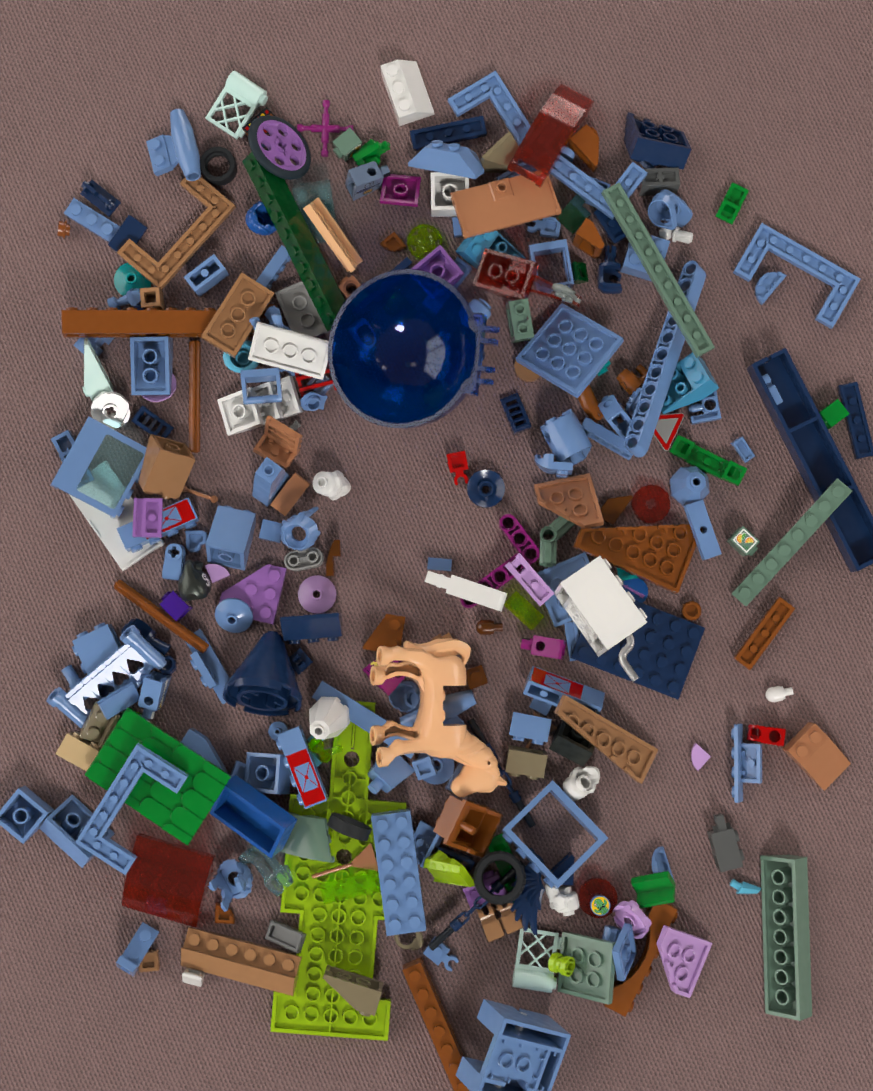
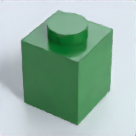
[819,399,849,429]

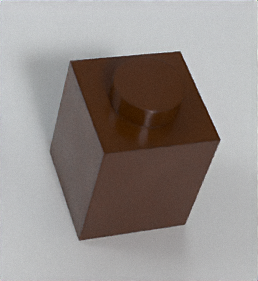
[466,664,488,690]

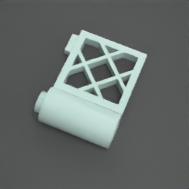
[205,70,268,140]
[512,928,562,993]

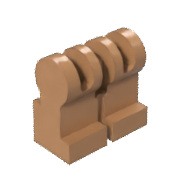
[477,902,523,943]

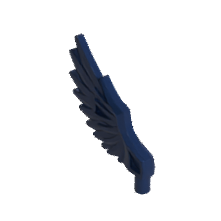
[509,848,546,935]

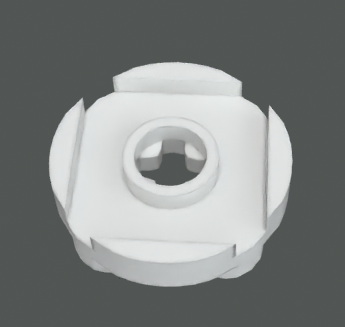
[91,391,130,430]

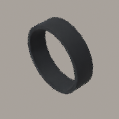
[327,813,372,841]

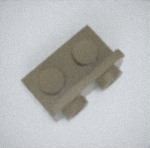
[79,701,120,748]

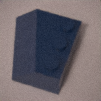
[624,112,692,170]

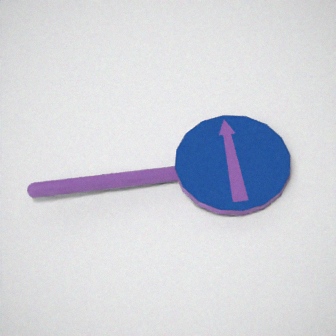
[622,578,648,603]

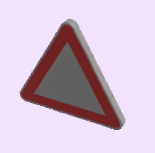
[653,413,685,451]

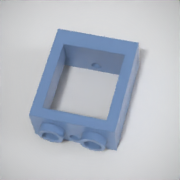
[528,239,574,296]

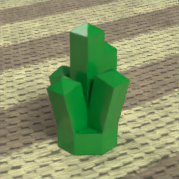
[352,139,390,166]

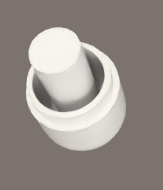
[765,686,794,702]

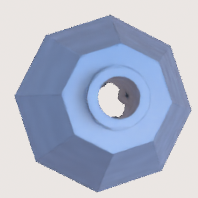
[669,466,710,506]

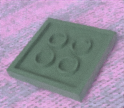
[557,931,616,1005]

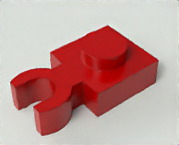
[446,450,469,485]

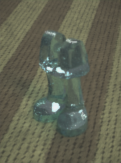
[238,845,294,896]

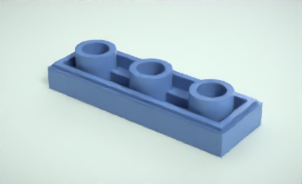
[683,499,722,561]

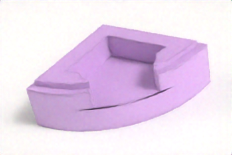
[205,564,231,583]
[691,743,711,771]

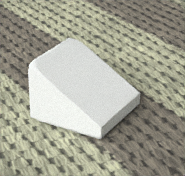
[182,968,205,987]

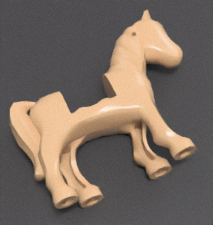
[370,638,507,797]

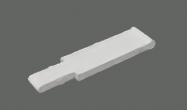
[424,571,508,612]

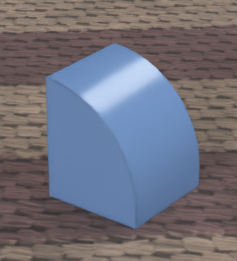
[259,519,282,543]

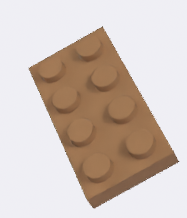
[201,272,275,358]

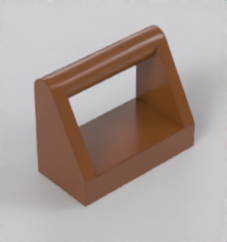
[572,218,604,259]

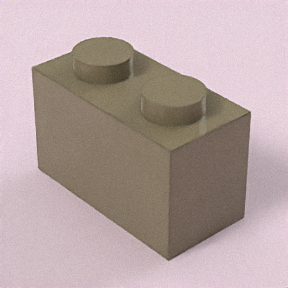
[505,745,548,780]

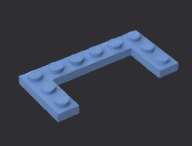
[448,71,543,180]
[522,105,648,220]
[733,223,861,329]
[75,743,189,875]

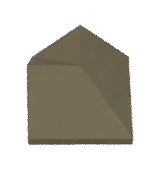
[480,131,522,173]

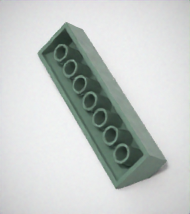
[760,855,812,1021]

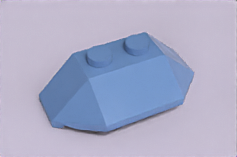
[408,140,484,179]

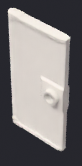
[69,461,165,571]

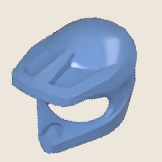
[648,189,693,230]

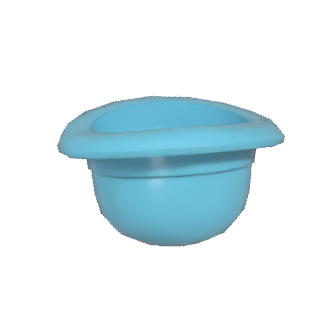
[223,340,259,373]

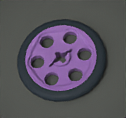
[248,115,311,180]

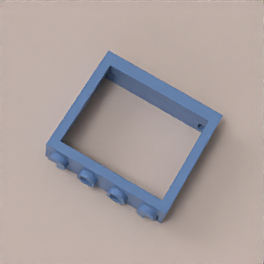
[501,780,608,889]

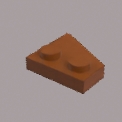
[363,614,406,651]

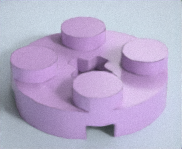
[613,900,652,939]

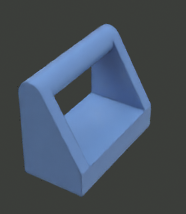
[240,368,282,405]

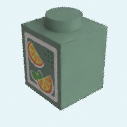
[332,128,363,162]
[726,526,760,557]

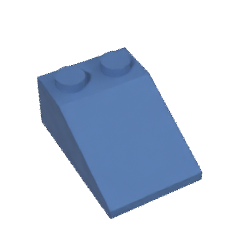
[130,337,173,395]

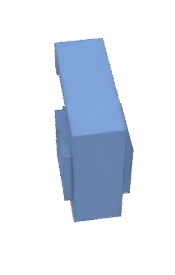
[688,391,721,425]

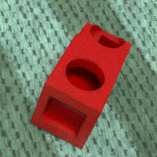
[747,724,786,746]

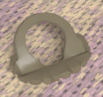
[394,931,423,951]

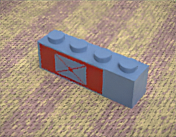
[117,497,199,553]
[523,666,605,714]
[275,725,328,809]

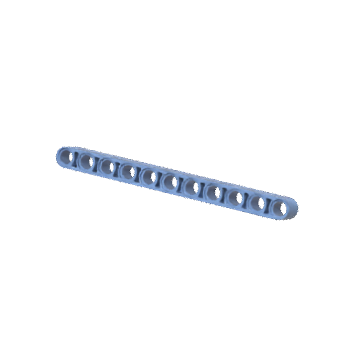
[624,260,706,458]

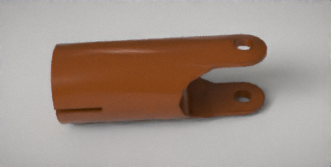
[577,385,603,423]

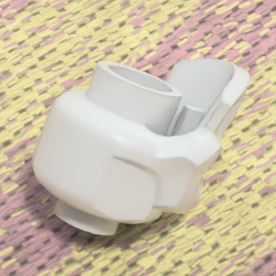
[313,470,351,500]
[563,766,600,801]
[544,884,580,916]

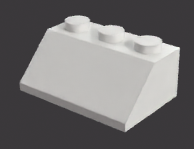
[380,60,435,126]

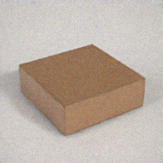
[139,949,160,972]

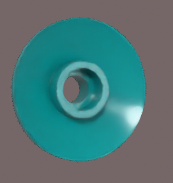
[114,263,152,296]

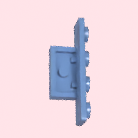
[185,629,230,704]
[731,723,762,803]

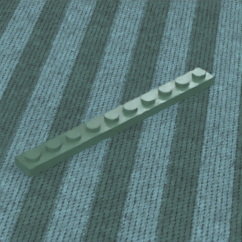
[601,183,715,358]

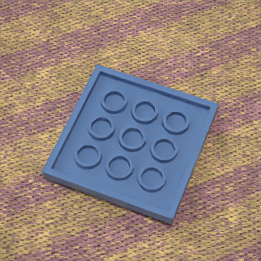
[516,303,624,398]

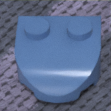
[534,454,573,478]

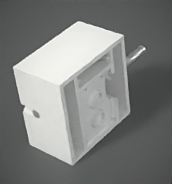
[554,556,648,682]

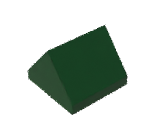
[571,261,588,284]

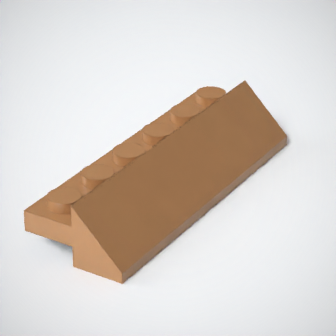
[181,927,302,996]

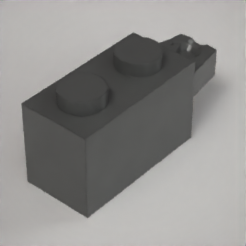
[707,813,745,872]

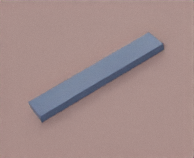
[312,681,414,759]

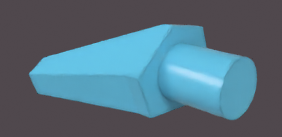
[729,879,761,894]

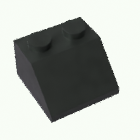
[549,719,595,767]

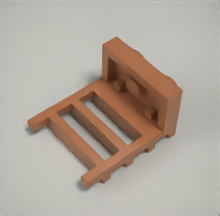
[253,415,303,471]

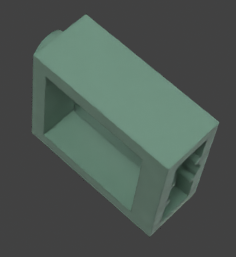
[505,298,534,343]

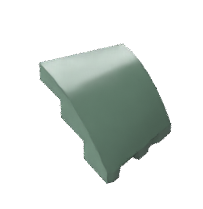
[280,812,335,863]

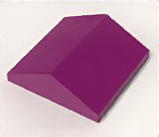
[380,174,421,207]

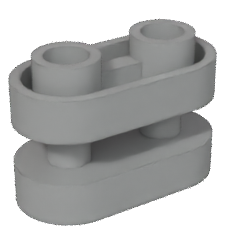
[284,547,324,572]

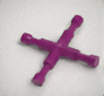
[297,100,354,157]

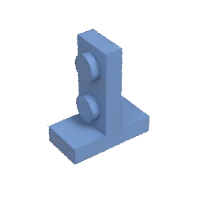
[116,922,159,977]

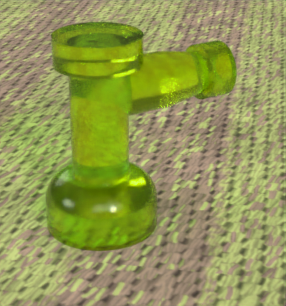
[308,738,343,763]

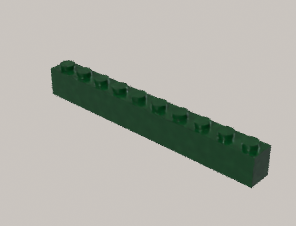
[242,149,354,332]

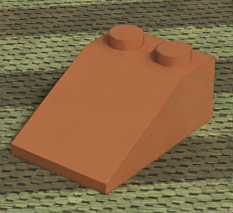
[782,722,851,791]

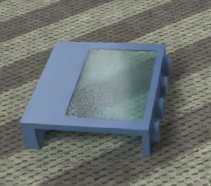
[50,416,147,519]

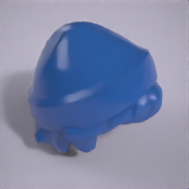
[245,201,276,236]

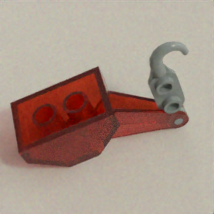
[472,248,582,307]

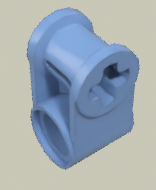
[162,543,186,580]

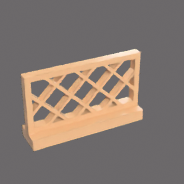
[303,197,363,273]

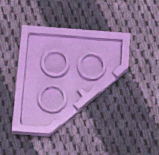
[656,925,712,998]

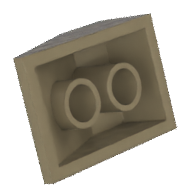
[323,965,383,1017]

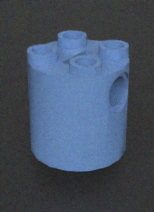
[540,409,592,465]

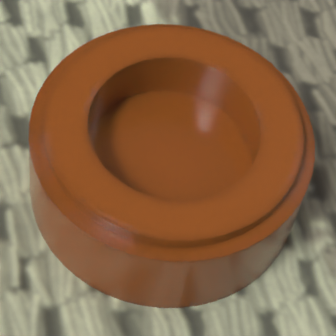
[681,601,701,620]

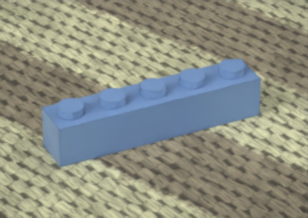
[256,245,291,290]
[581,417,633,460]

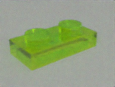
[504,591,545,631]

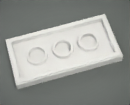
[248,321,333,380]

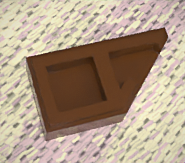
[600,495,633,526]

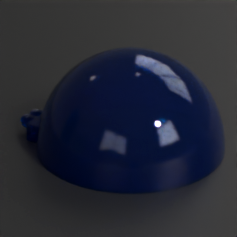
[328,269,500,429]

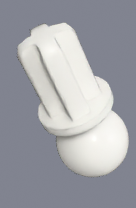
[659,227,693,244]

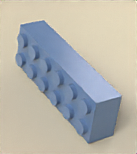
[371,808,426,936]

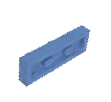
[64,198,120,242]

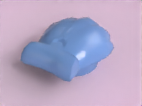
[300,392,327,411]

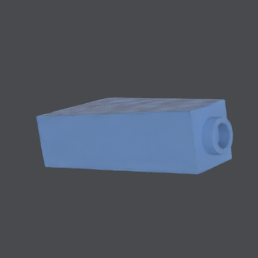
[252,457,290,507]

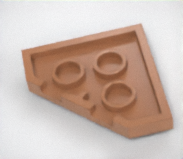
[534,473,604,529]

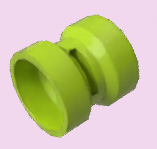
[548,952,575,977]

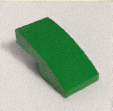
[715,182,749,225]

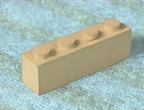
[56,731,101,771]

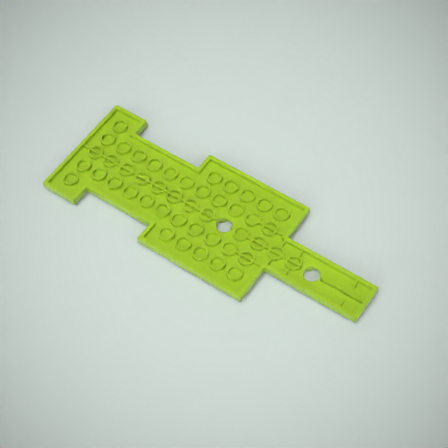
[270,701,407,1041]

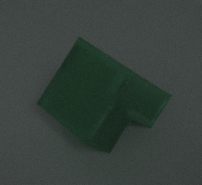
[555,194,591,234]

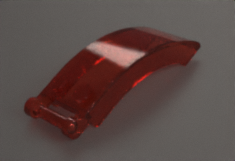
[507,84,594,188]

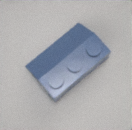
[39,794,115,868]

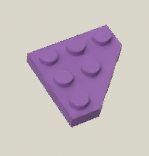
[219,564,287,625]

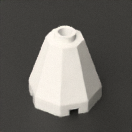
[309,697,350,739]

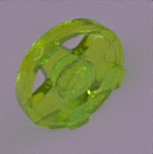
[407,224,442,260]

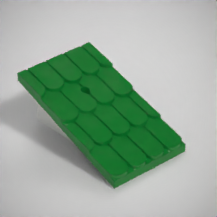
[85,707,231,845]

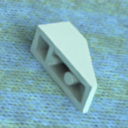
[82,337,114,402]

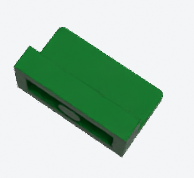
[631,871,676,908]

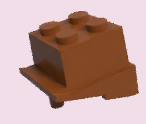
[433,795,503,858]

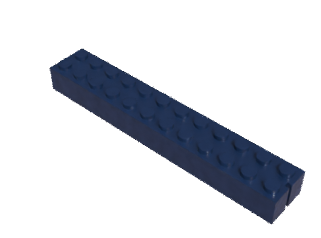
[747,348,873,572]

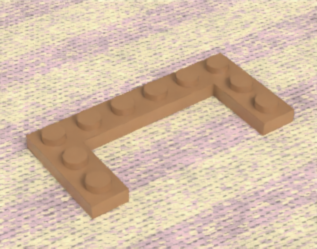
[117,177,236,290]

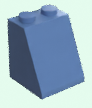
[206,505,256,571]

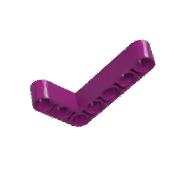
[460,514,540,608]

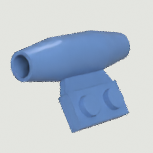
[146,109,201,181]
[399,689,477,731]

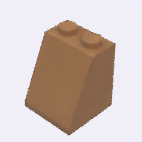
[138,434,196,500]

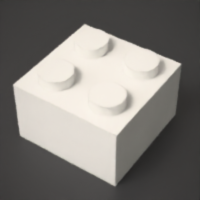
[431,172,469,217]

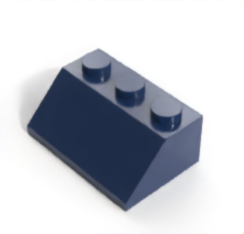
[280,613,343,644]

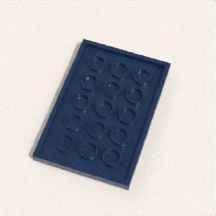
[571,600,705,700]

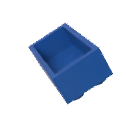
[210,775,298,858]

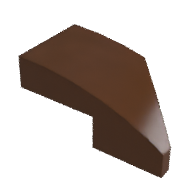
[326,540,342,577]

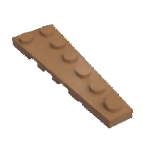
[554,695,658,784]

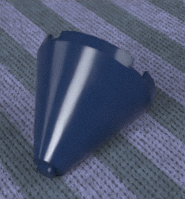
[223,631,302,716]

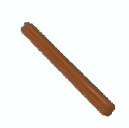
[189,340,201,453]
[114,580,209,653]

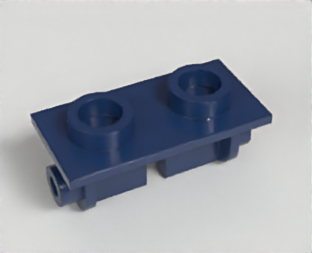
[80,180,121,217]

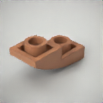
[270,472,310,516]

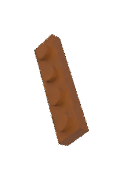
[733,597,795,670]

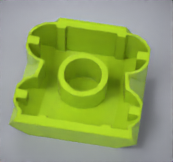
[423,850,475,887]

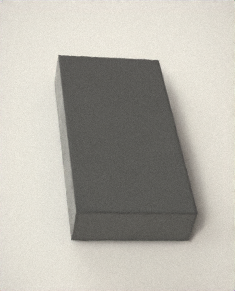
[265,919,306,953]

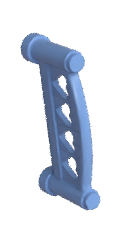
[46,625,167,729]

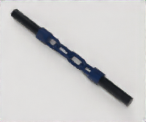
[467,718,536,828]
[428,860,525,951]

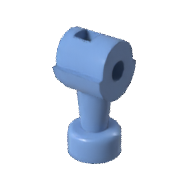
[107,288,141,310]

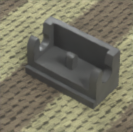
[639,168,680,196]

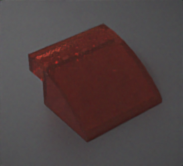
[122,833,216,928]

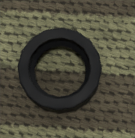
[200,147,237,186]

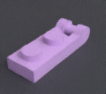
[505,553,555,606]

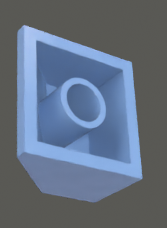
[245,752,291,794]

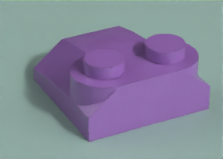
[411,245,464,298]

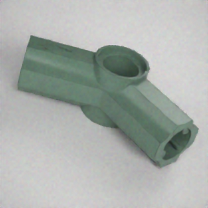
[539,516,576,567]

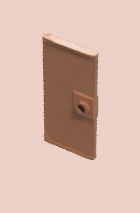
[450,169,562,239]

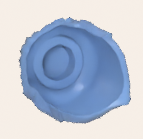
[388,680,420,713]

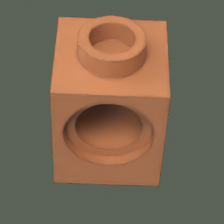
[338,275,367,306]

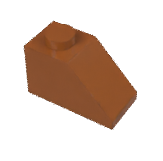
[568,124,599,172]

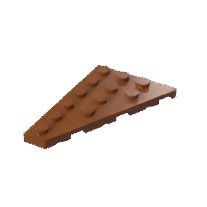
[573,524,702,594]

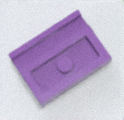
[132,498,163,538]

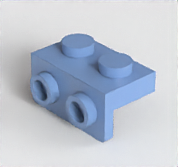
[414,820,443,868]

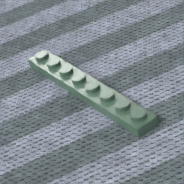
[731,478,852,606]

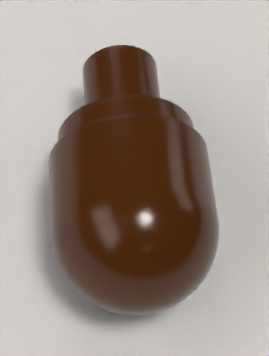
[476,620,503,635]

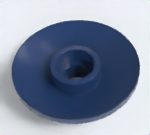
[467,470,505,508]

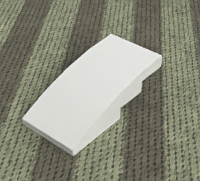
[217,376,303,436]

